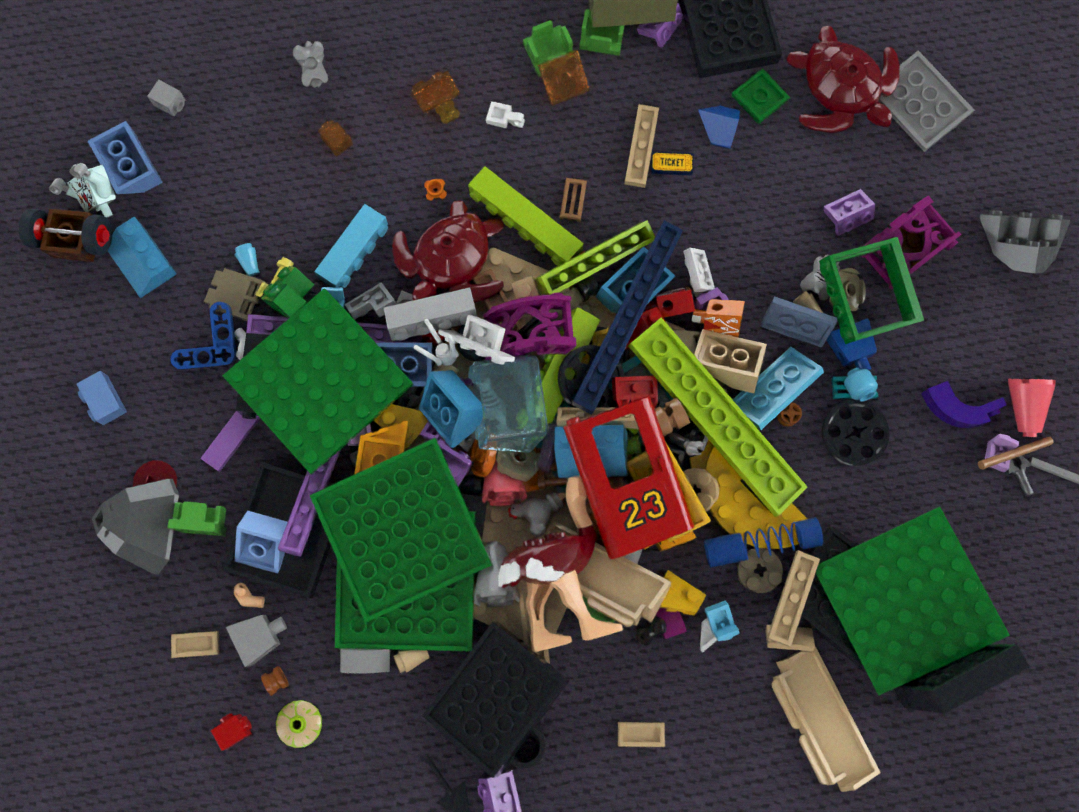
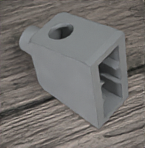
[226,615,287,667]

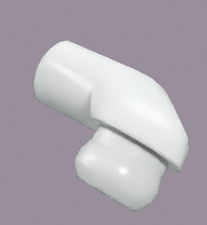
[234,328,246,360]

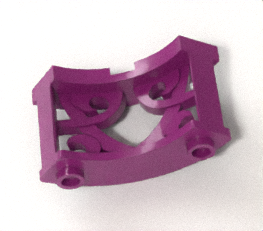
[862,196,962,290]
[483,293,577,367]

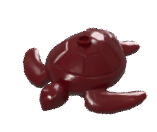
[787,26,900,133]
[392,201,504,304]

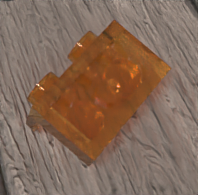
[411,70,460,114]

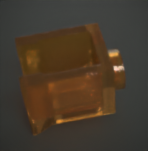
[318,120,353,157]

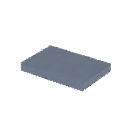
[760,296,838,347]

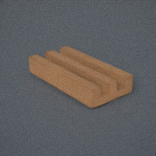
[560,178,587,222]

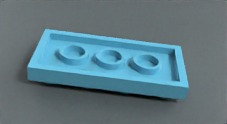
[732,347,824,430]

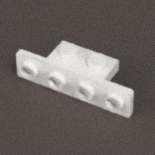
[438,315,515,364]

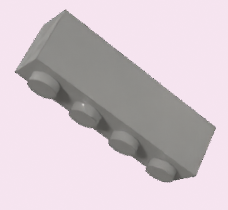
[384,287,477,341]

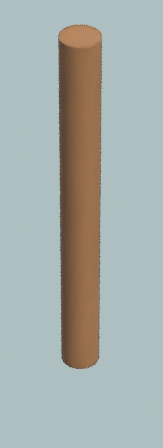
[978,437,1053,470]

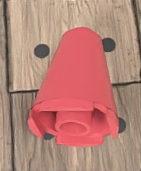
[1008,379,1056,437]
[481,442,527,506]

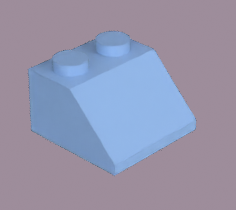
[234,511,288,574]

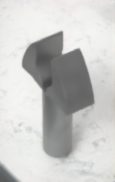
[397,387,421,409]
[1006,456,1034,496]

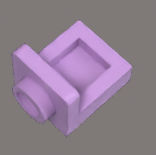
[985,434,1019,472]

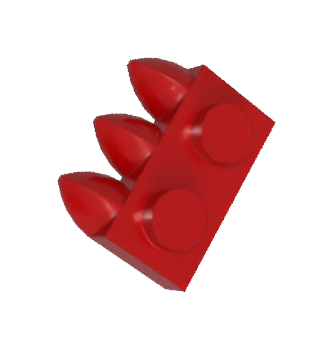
[612,376,658,409]

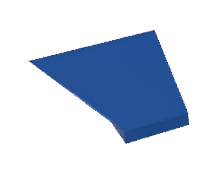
[698,106,740,149]

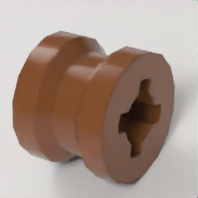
[777,402,802,427]
[261,666,289,696]

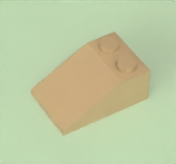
[694,329,767,393]

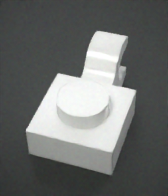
[486,101,525,128]

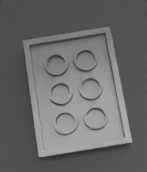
[878,51,974,152]

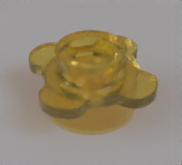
[435,100,460,124]

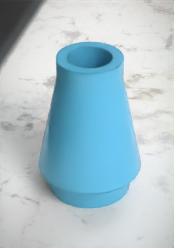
[234,243,260,276]

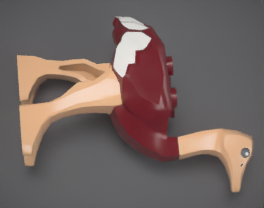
[498,475,623,652]

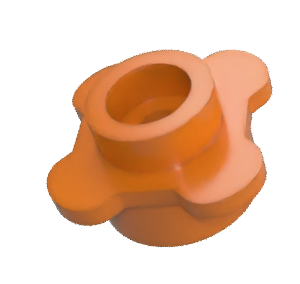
[424,179,447,201]

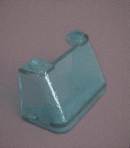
[468,355,547,453]

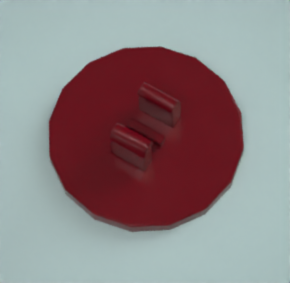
[133,460,178,488]

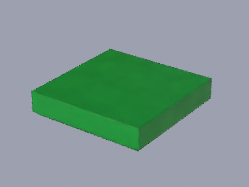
[731,68,790,125]

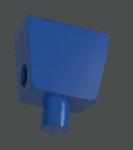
[826,319,877,371]

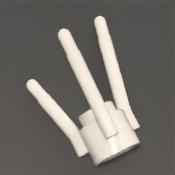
[414,319,459,366]

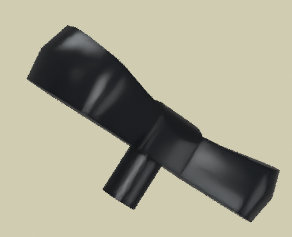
[637,616,667,646]

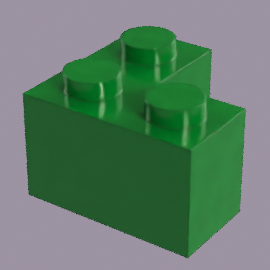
[261,266,314,318]

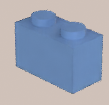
[77,371,127,425]

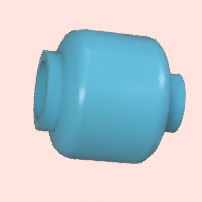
[844,368,878,402]

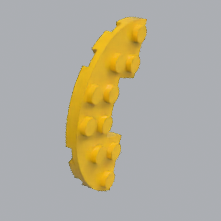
[705,446,807,549]

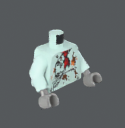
[49,163,116,218]

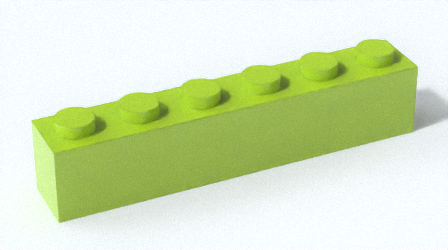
[468,166,584,266]
[535,220,655,295]
[515,307,600,440]

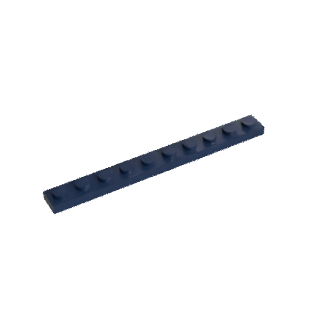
[572,220,683,415]

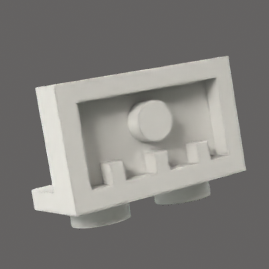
[683,248,715,297]

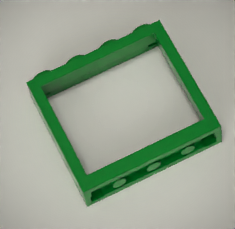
[819,237,924,344]

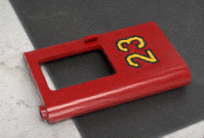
[563,395,695,559]

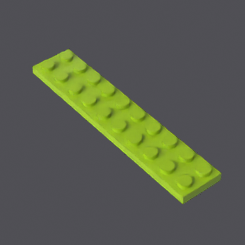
[628,317,807,517]

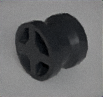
[573,275,600,302]

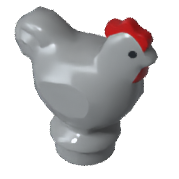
[508,492,564,537]

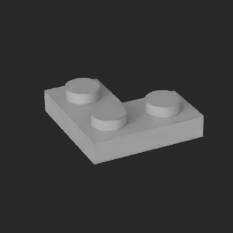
[345,282,397,320]

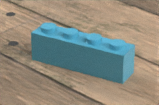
[314,204,388,288]

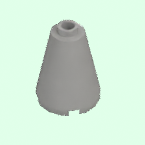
[474,541,520,607]

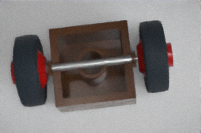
[19,209,112,262]

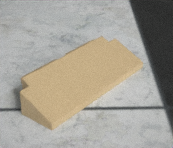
[540,521,671,627]
[772,646,880,792]

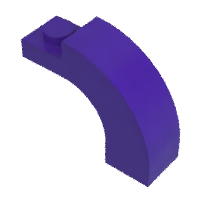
[921,381,1006,428]

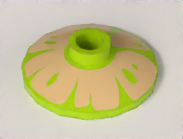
[276,700,322,748]

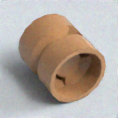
[654,398,690,437]

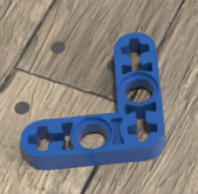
[171,302,236,369]

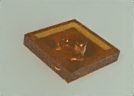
[538,50,590,106]

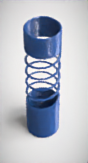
[704,517,823,568]

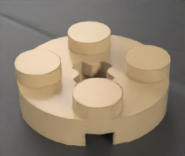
[683,468,719,511]

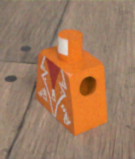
[692,299,745,337]

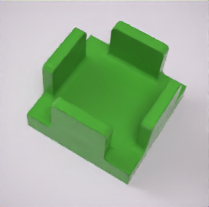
[579,9,625,56]
[523,20,575,77]
[168,502,226,536]

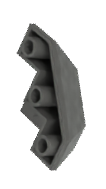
[980,210,1070,273]
[92,479,179,575]

